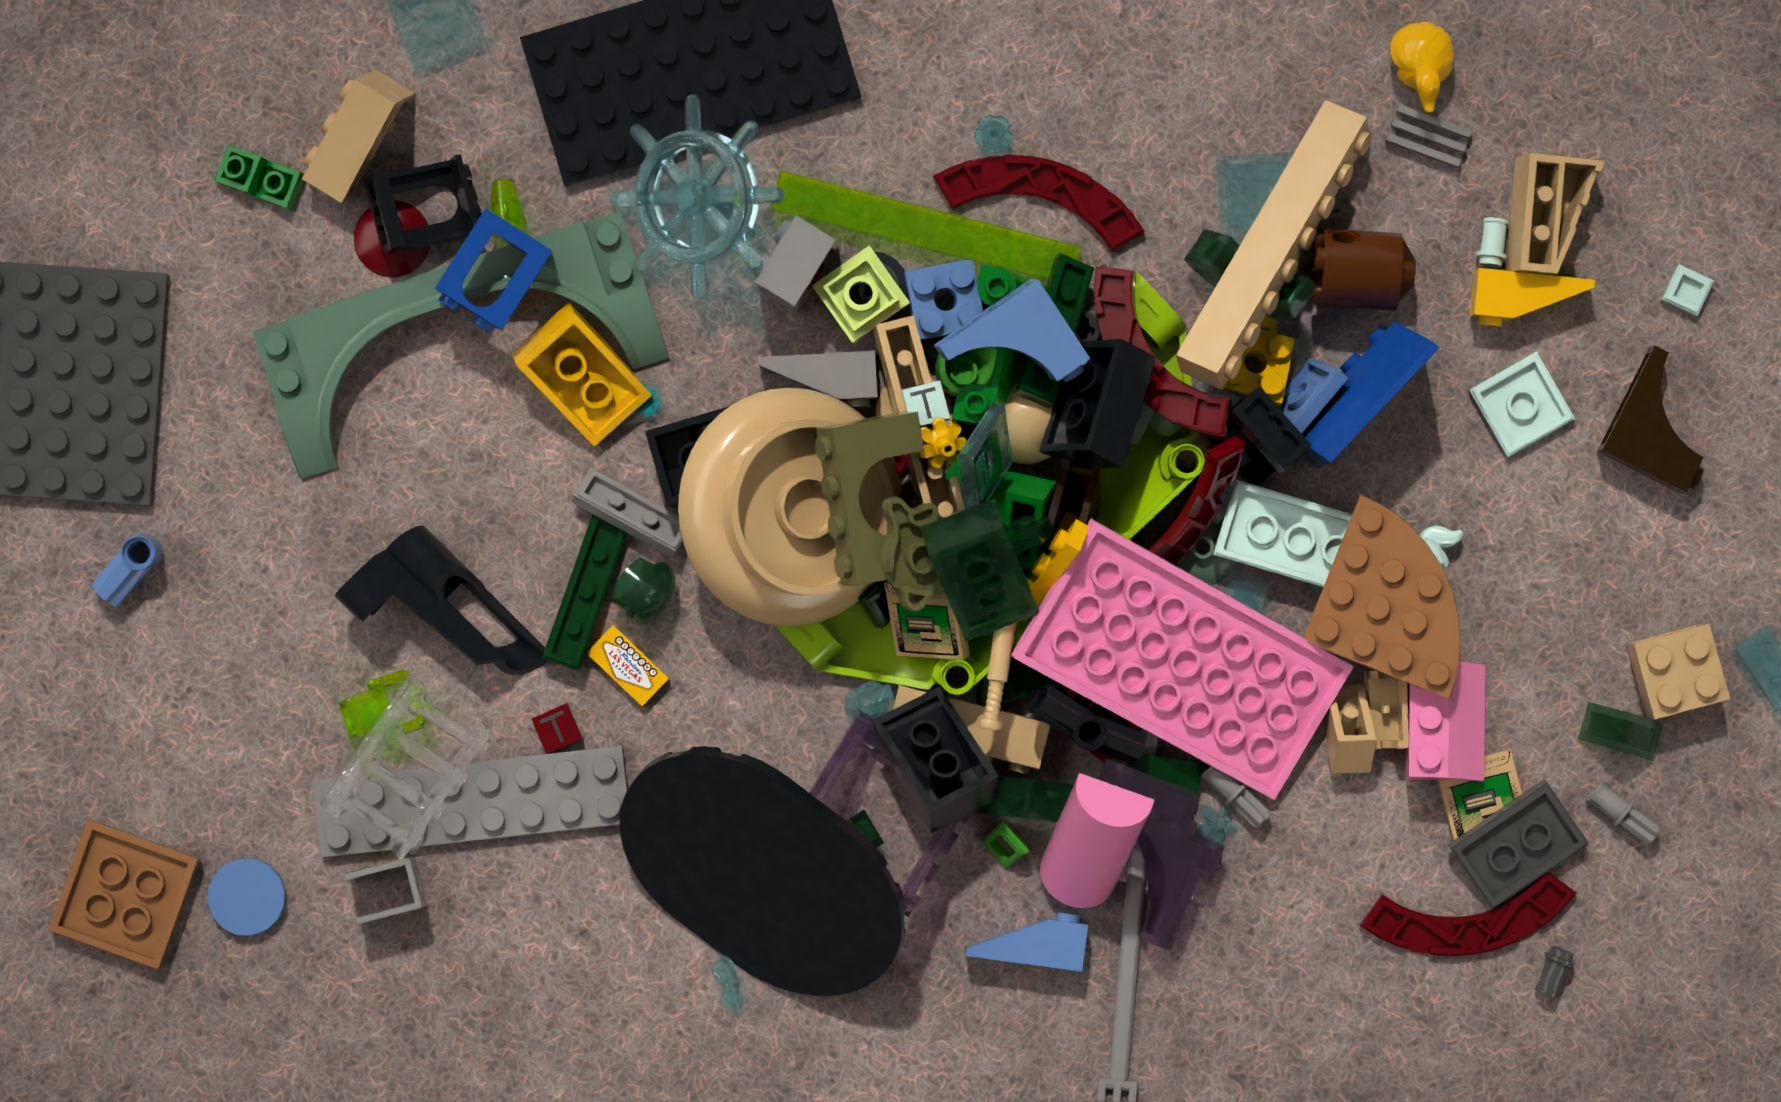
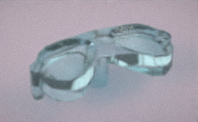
[711,956,744,1010]

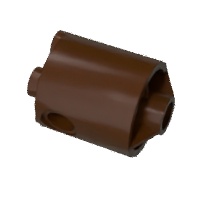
[1308,228,1416,311]

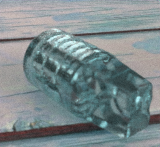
[845,680,894,722]

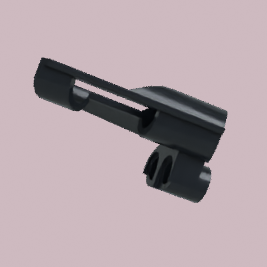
[334,525,547,675]

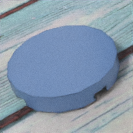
[208,858,286,936]

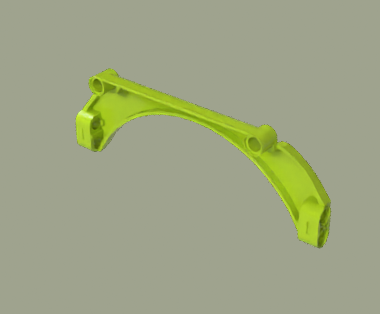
[775,272,1205,695]

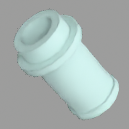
[1476,217,1508,268]

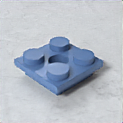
[904,259,983,340]

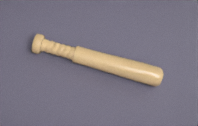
[978,573,1024,731]

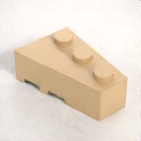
[302,69,415,203]
[1506,153,1605,275]

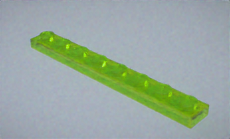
[771,170,1081,280]

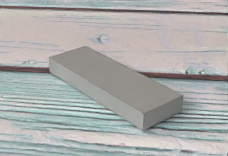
[571,467,683,558]

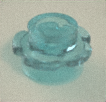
[974,115,1013,153]

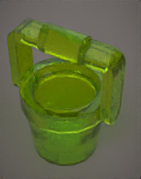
[338,670,426,739]

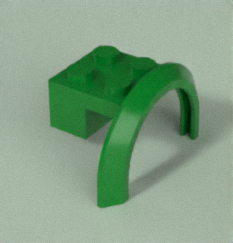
[946,445,1056,582]

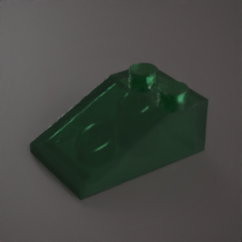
[921,499,1039,641]

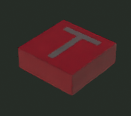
[532,703,583,754]

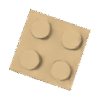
[1626,623,1730,720]

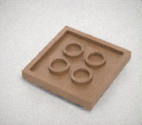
[48,819,200,969]

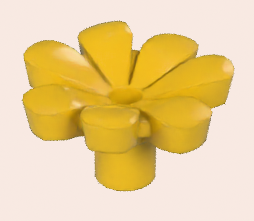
[917,417,968,468]

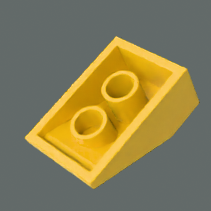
[512,302,652,447]

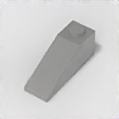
[758,350,878,408]

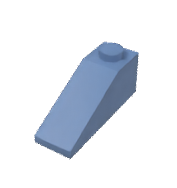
[965,912,1088,972]

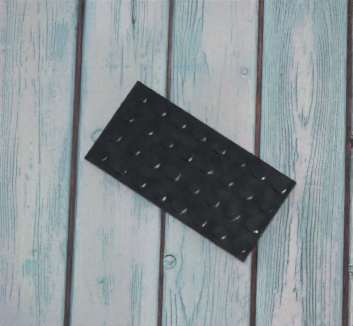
[520,0,861,186]

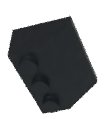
[1039,339,1156,468]

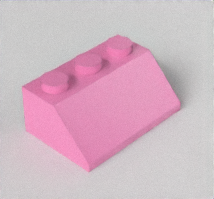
[1405,661,1485,782]

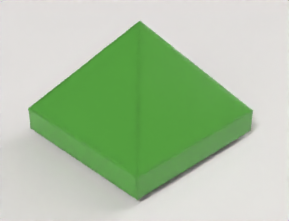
[981,822,1029,869]

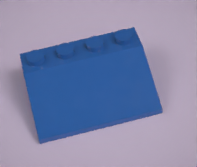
[1302,321,1439,468]

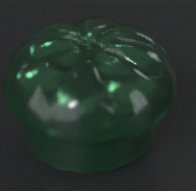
[610,558,676,625]

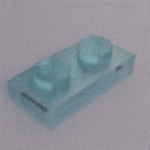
[1733,626,1781,712]

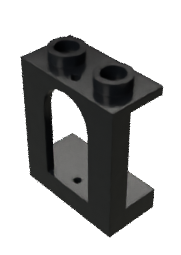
[363,154,482,255]
[1205,386,1311,486]

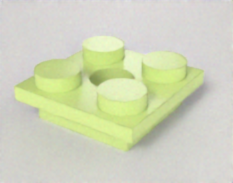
[812,245,910,344]

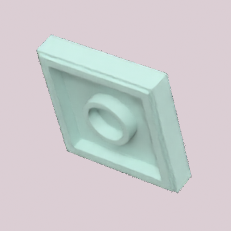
[1468,352,1575,457]

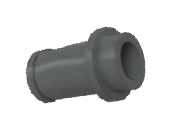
[1535,946,1575,998]

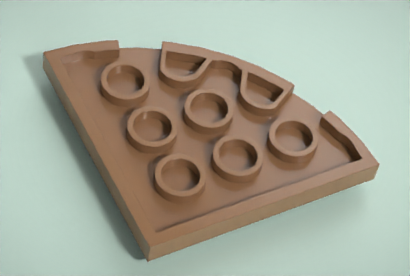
[1303,495,1461,699]

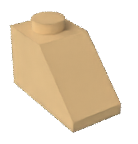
[1325,684,1377,774]

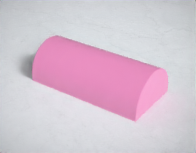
[1040,773,1154,908]

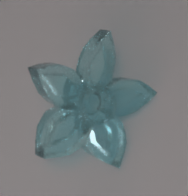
[1194,804,1241,849]

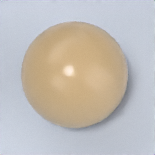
[982,381,1053,465]

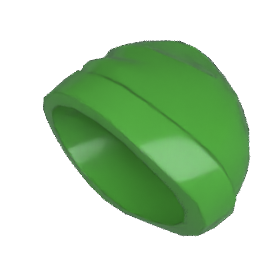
[935,347,998,398]

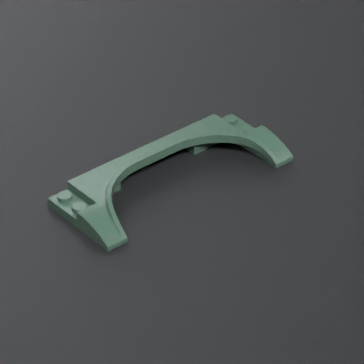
[252,210,670,479]

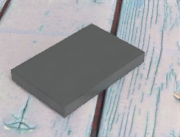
[1448,779,1589,909]

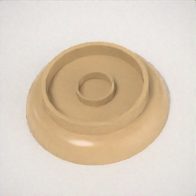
[678,388,903,626]

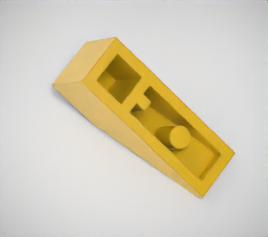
[1469,268,1595,327]

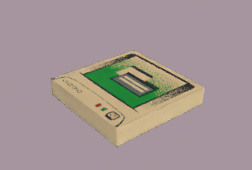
[884,581,970,660]
[1437,749,1522,841]

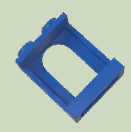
[435,208,553,333]

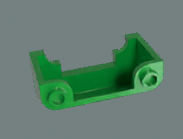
[951,264,1046,430]

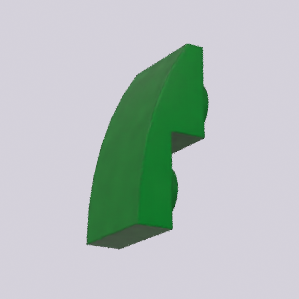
[214,145,304,211]

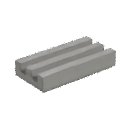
[1385,104,1472,168]

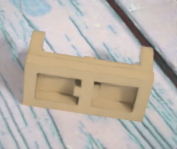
[1363,670,1409,749]

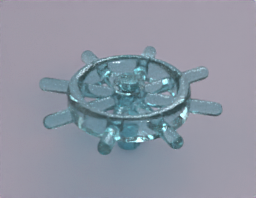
[609,94,784,299]

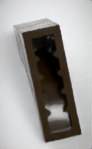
[1597,346,1704,493]

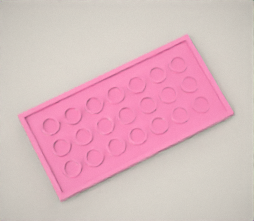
[1011,518,1354,800]

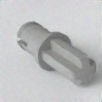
[1201,765,1270,828]
[1586,781,1660,844]

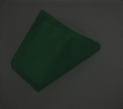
[1577,702,1663,761]

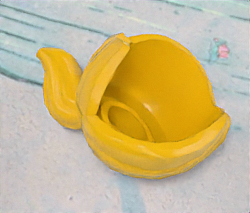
[1390,21,1455,113]

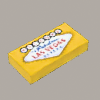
[586,625,670,707]

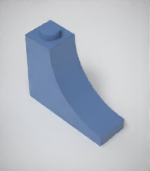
[934,278,1090,382]

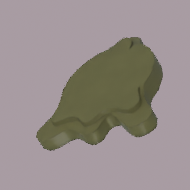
[881,497,975,611]

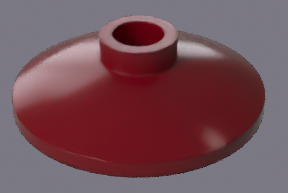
[354,200,430,277]

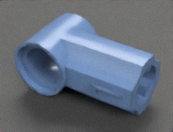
[90,535,163,608]

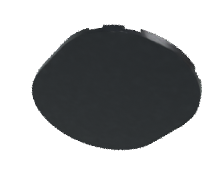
[619,746,906,996]

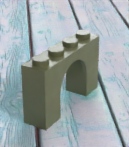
[815,412,924,586]

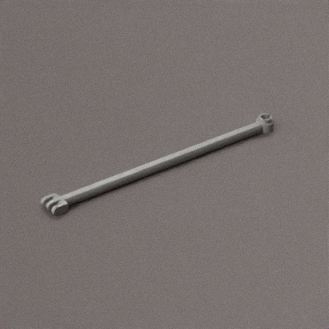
[1097,727,1158,1102]

